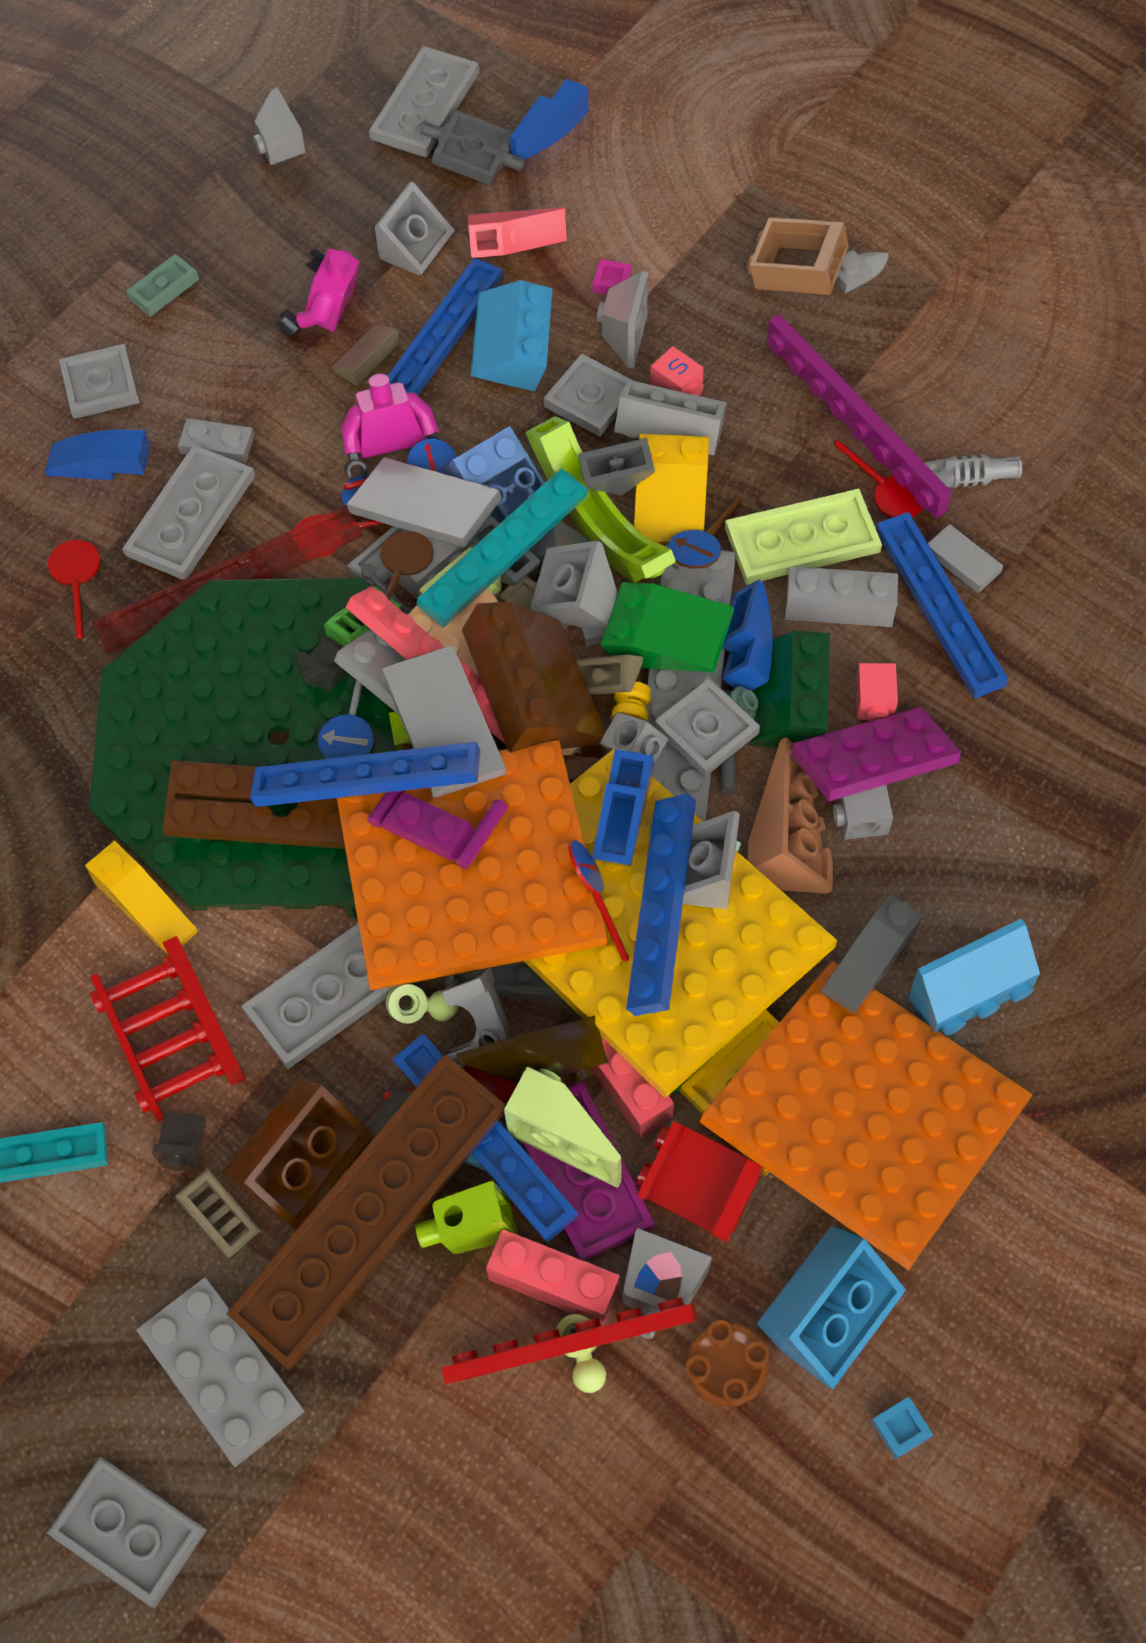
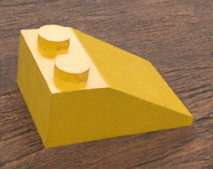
[634,434,709,546]

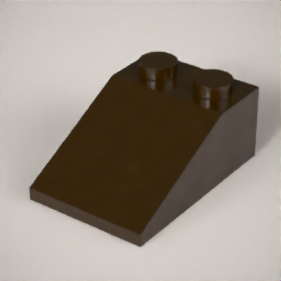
[456,1016,608,1084]

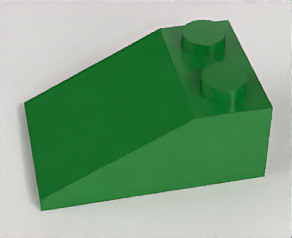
[600,582,735,673]

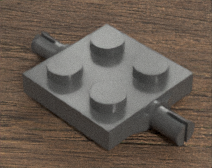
[421,110,526,186]

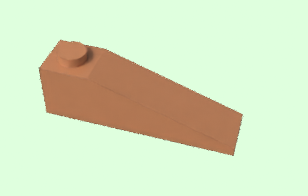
[748,737,833,894]

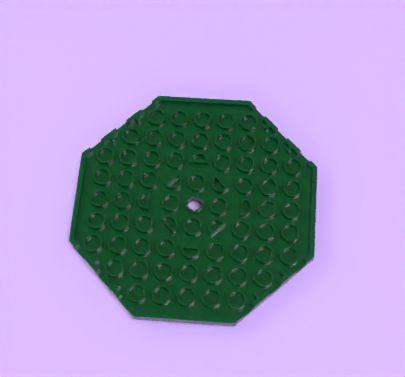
[89,578,395,911]

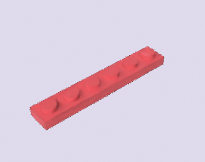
[345,586,506,745]

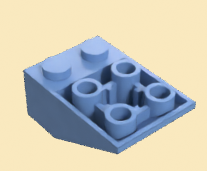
[444,426,545,523]

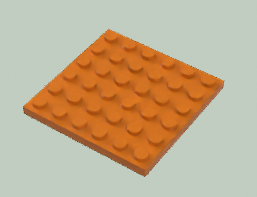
[337,740,607,990]
[700,961,1033,1271]

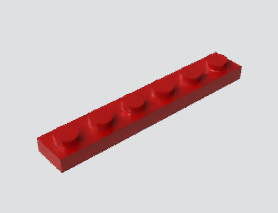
[441,1297,699,1385]

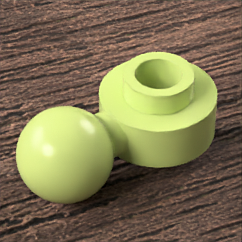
[386,983,459,1024]
[556,1314,606,1393]

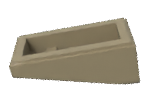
[175,1169,261,1259]

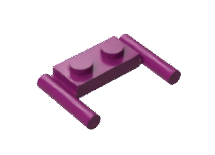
[367,790,508,869]

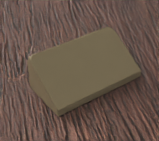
[331,325,400,386]
[576,655,643,695]

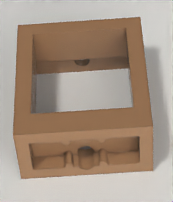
[748,217,848,295]

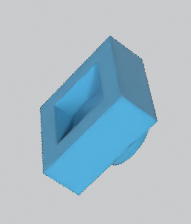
[871,1397,933,1460]

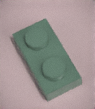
[126,254,199,317]

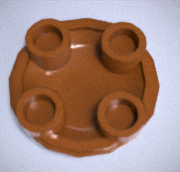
[686,1320,770,1407]

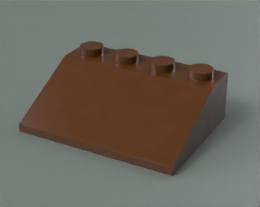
[462,602,606,753]

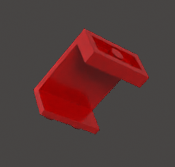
[636,1121,765,1242]

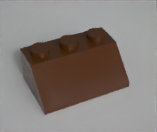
[223,1077,373,1231]

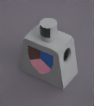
[623,1228,712,1339]

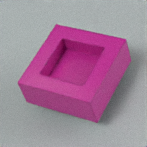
[593,259,632,295]

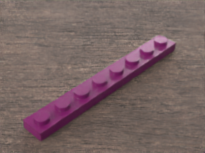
[767,314,951,518]

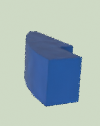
[510,79,589,159]
[45,429,151,480]
[722,580,773,691]
[592,749,654,866]

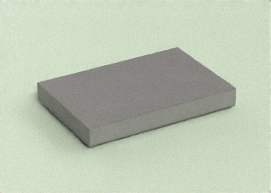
[46,1457,207,1609]

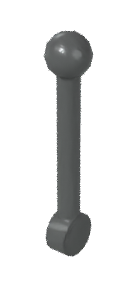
[361,564,413,615]

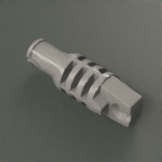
[925,454,1022,488]

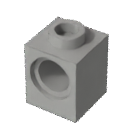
[599,711,668,764]
[833,785,893,840]

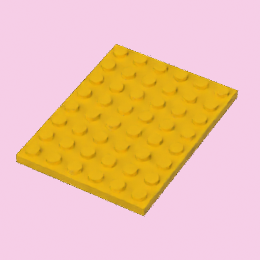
[524,746,837,1098]

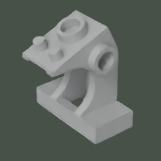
[442,968,510,1067]

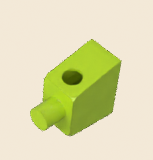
[415,1181,518,1254]

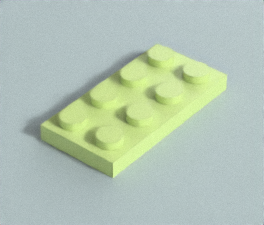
[725,489,882,585]

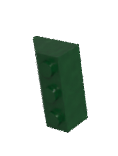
[750,631,830,747]

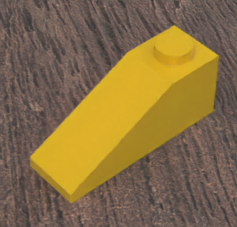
[85,841,198,955]

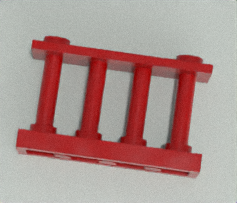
[89,936,246,1122]

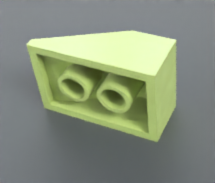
[504,1067,621,1188]

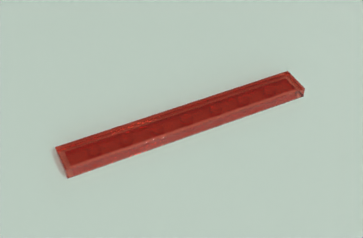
[91,505,363,654]

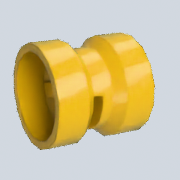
[611,681,652,722]

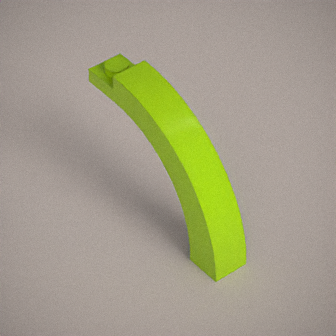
[525,416,676,583]

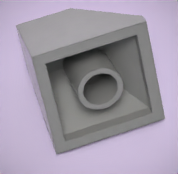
[597,271,648,368]
[530,541,617,628]

